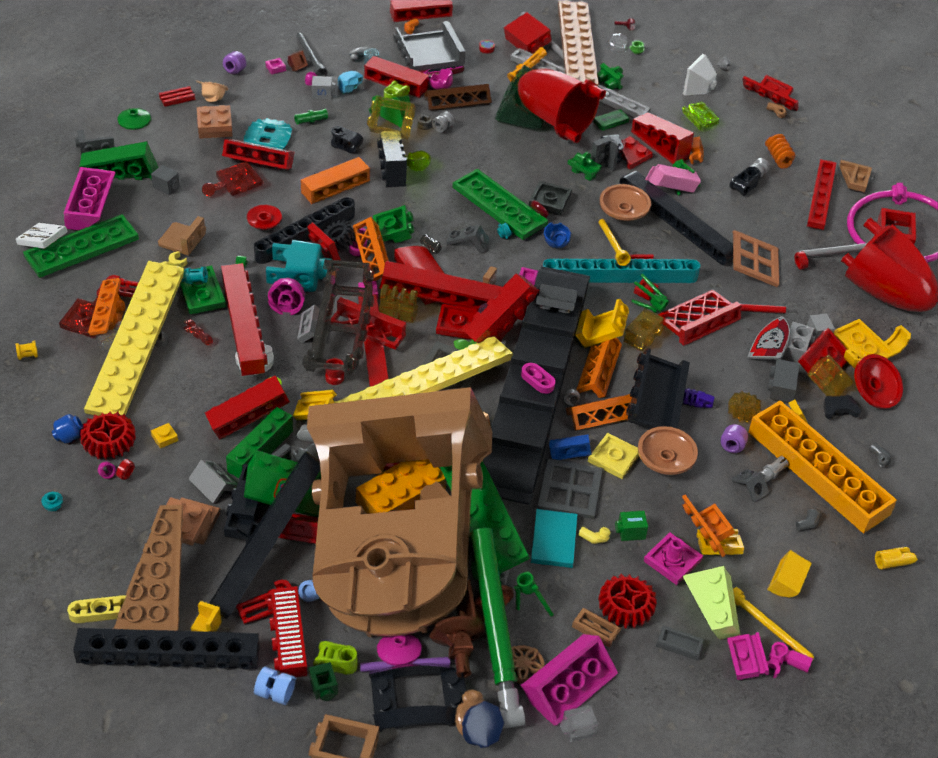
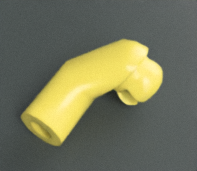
[578,527,611,544]

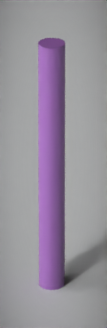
[360,657,450,672]

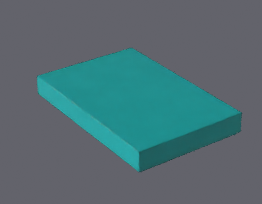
[531,509,577,568]

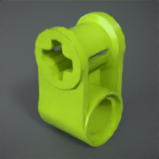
[383,81,410,100]
[313,641,358,675]

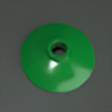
[117,108,151,130]

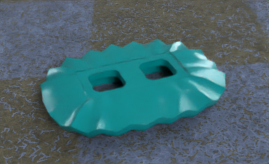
[244,118,292,149]

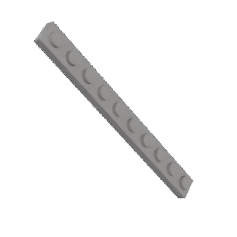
[510,48,651,118]

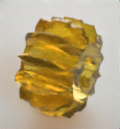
[728,390,761,423]

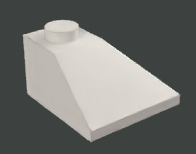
[683,54,717,95]

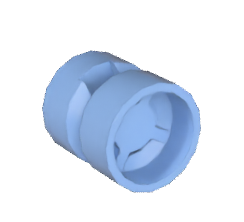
[254,667,296,705]

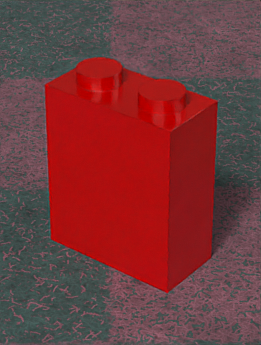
[504,12,552,54]

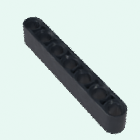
[254,197,355,264]

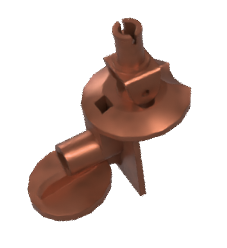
[430,580,514,678]

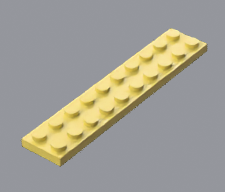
[84,261,184,416]
[334,336,513,403]

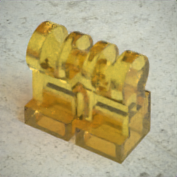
[379,284,418,323]

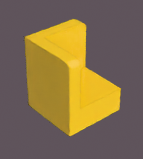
[191,601,222,632]

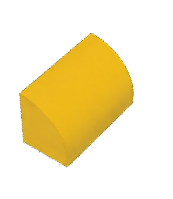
[767,550,812,597]

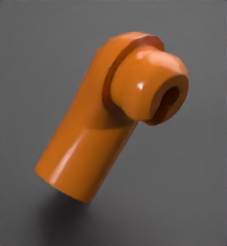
[404,18,419,34]

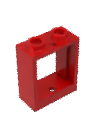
[877,208,916,244]

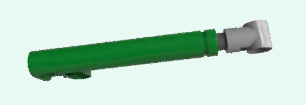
[469,528,525,729]

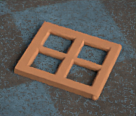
[732,230,779,287]

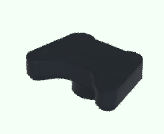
[823,395,861,419]

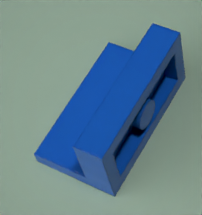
[549,434,592,460]

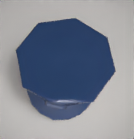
[455,690,504,748]

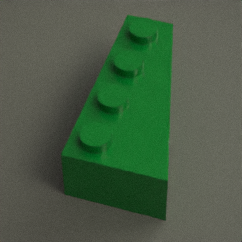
[79,141,159,180]

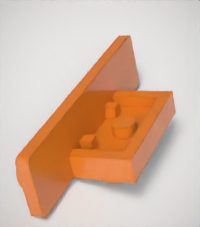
[88,278,126,335]
[682,495,735,557]

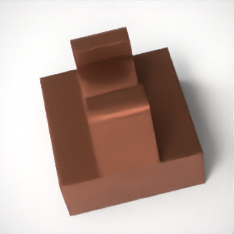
[287,50,308,71]

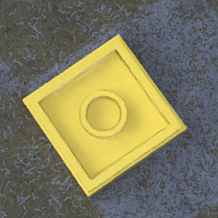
[588,433,639,479]

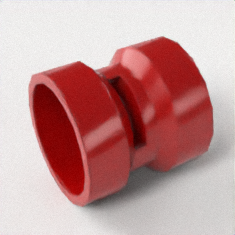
[325,358,344,385]

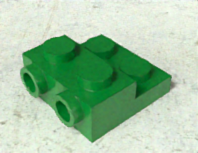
[373,205,415,243]

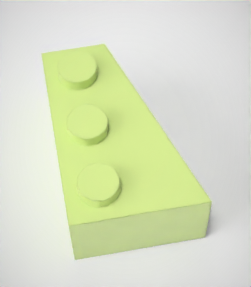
[683,566,740,640]

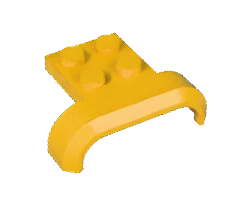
[833,319,911,369]

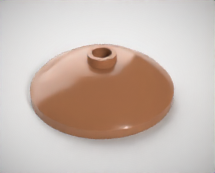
[599,184,651,221]
[638,426,698,475]

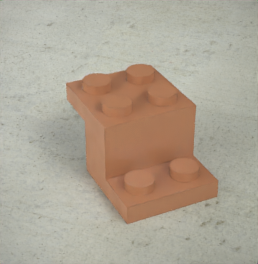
[197,105,233,139]
[166,497,220,546]

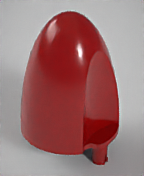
[518,68,606,144]
[841,217,938,312]

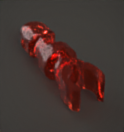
[183,319,213,345]

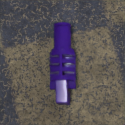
[683,388,715,408]

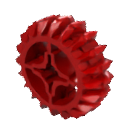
[80,411,136,460]
[598,573,657,629]

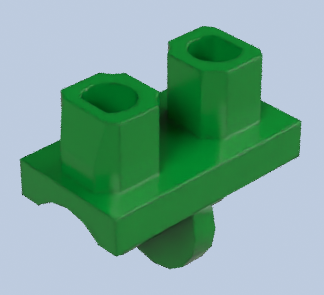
[597,63,623,90]
[567,152,602,181]

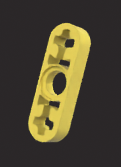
[68,595,126,623]

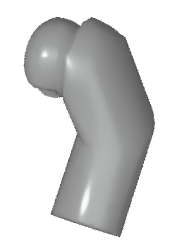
[349,47,369,61]

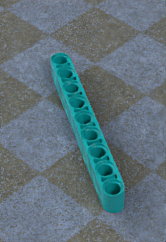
[543,259,700,283]

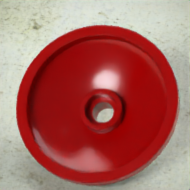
[854,354,903,409]

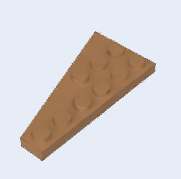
[113,505,183,631]

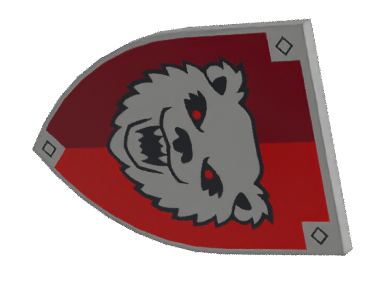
[747,316,791,359]

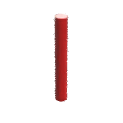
[741,304,786,314]

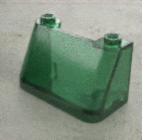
[494,65,544,130]

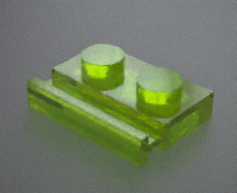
[682,101,720,130]

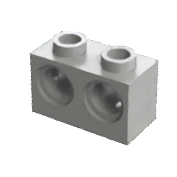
[782,322,816,364]

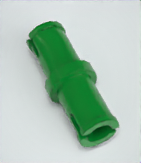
[294,109,328,125]

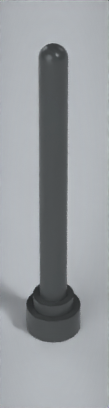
[297,32,328,76]

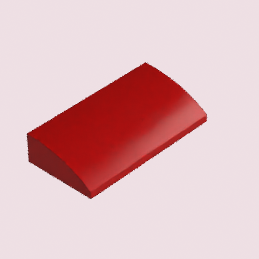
[394,246,445,305]

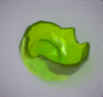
[405,151,431,171]

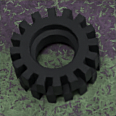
[323,220,356,252]

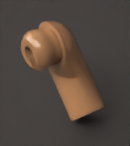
[767,102,787,118]

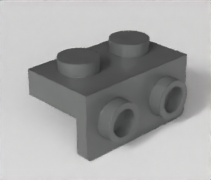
[591,136,619,171]
[536,284,578,313]

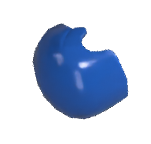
[544,222,571,248]

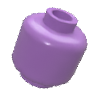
[223,51,246,74]
[720,424,748,454]

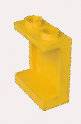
[575,299,629,348]

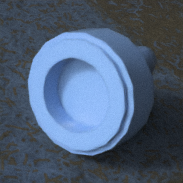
[299,580,319,602]

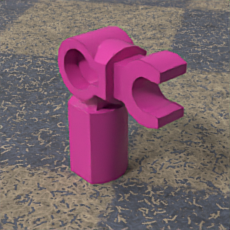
[767,642,813,678]

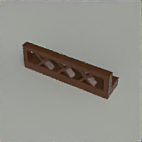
[424,84,492,111]

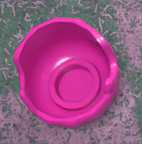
[429,69,453,89]

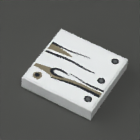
[16,223,68,249]

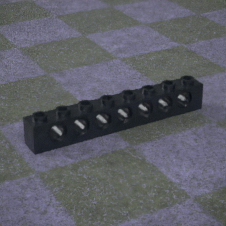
[73,628,260,670]

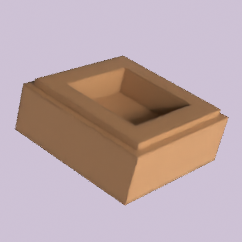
[483,266,497,285]

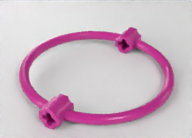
[847,183,938,262]

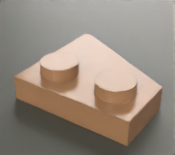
[839,160,872,192]

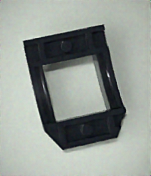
[369,663,467,733]

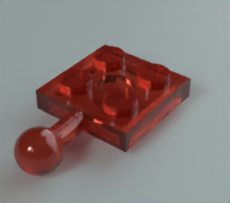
[202,161,263,196]
[59,287,101,338]

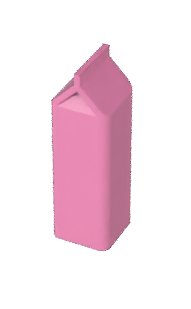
[645,164,700,193]

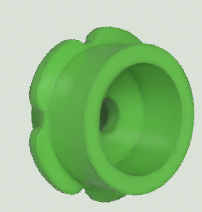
[630,40,645,54]

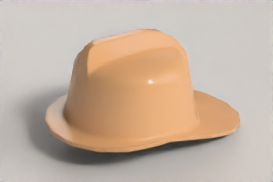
[196,81,228,102]

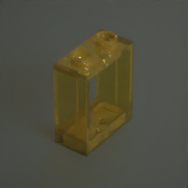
[367,96,416,140]

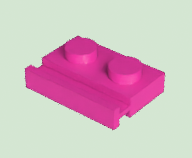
[727,632,769,680]

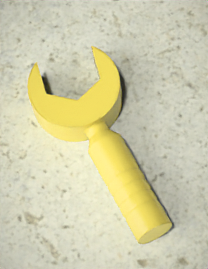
[162,251,187,268]

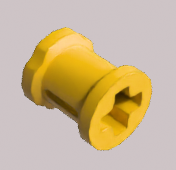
[15,340,38,360]

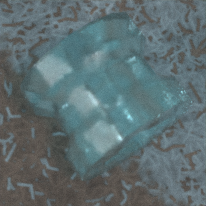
[364,48,379,65]

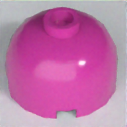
[268,278,305,315]

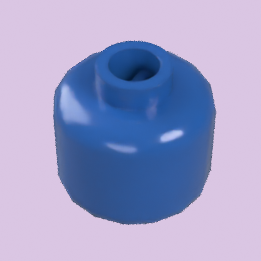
[52,414,83,444]

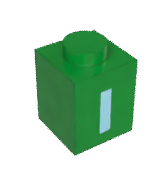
[615,511,648,541]

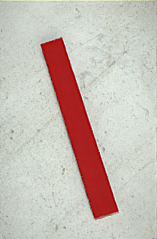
[358,295,388,387]

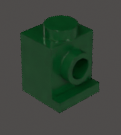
[309,662,338,701]

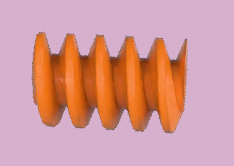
[765,134,796,169]

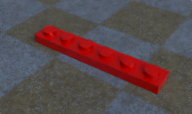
[807,159,837,230]

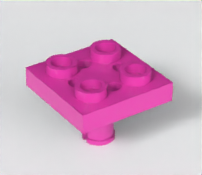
[644,532,703,585]

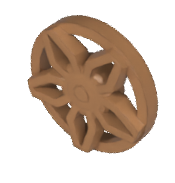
[512,645,544,684]

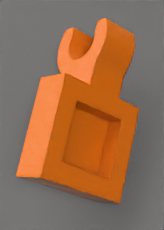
[689,136,704,164]

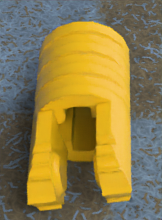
[875,547,918,570]

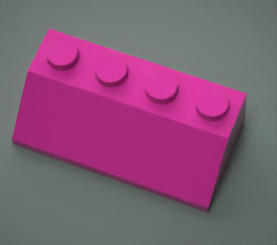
[64,167,115,230]
[521,634,618,726]

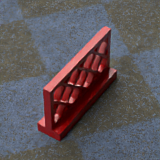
[656,290,742,346]

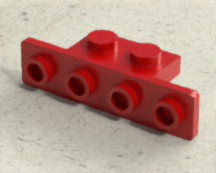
[742,75,799,111]

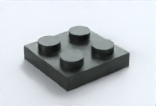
[529,181,572,215]

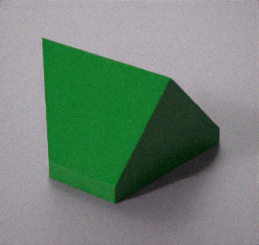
[378,95,412,129]

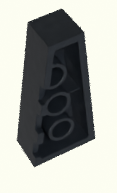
[377,131,407,187]

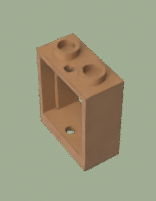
[309,714,379,758]

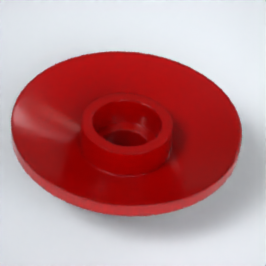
[247,205,282,229]

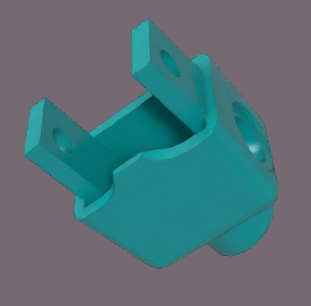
[266,240,333,292]

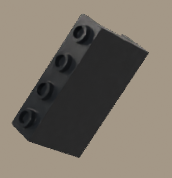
[626,348,690,429]

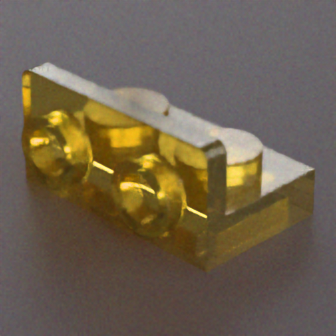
[807,355,854,396]

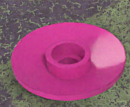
[377,634,421,666]

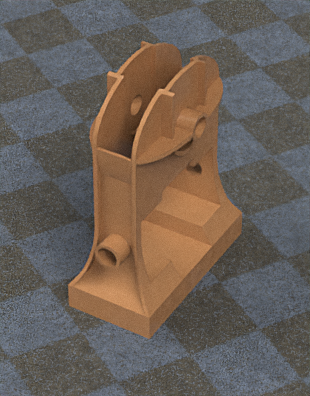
[307,387,492,637]

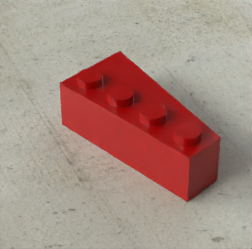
[631,112,694,164]
[461,273,539,343]

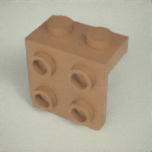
[158,216,206,256]

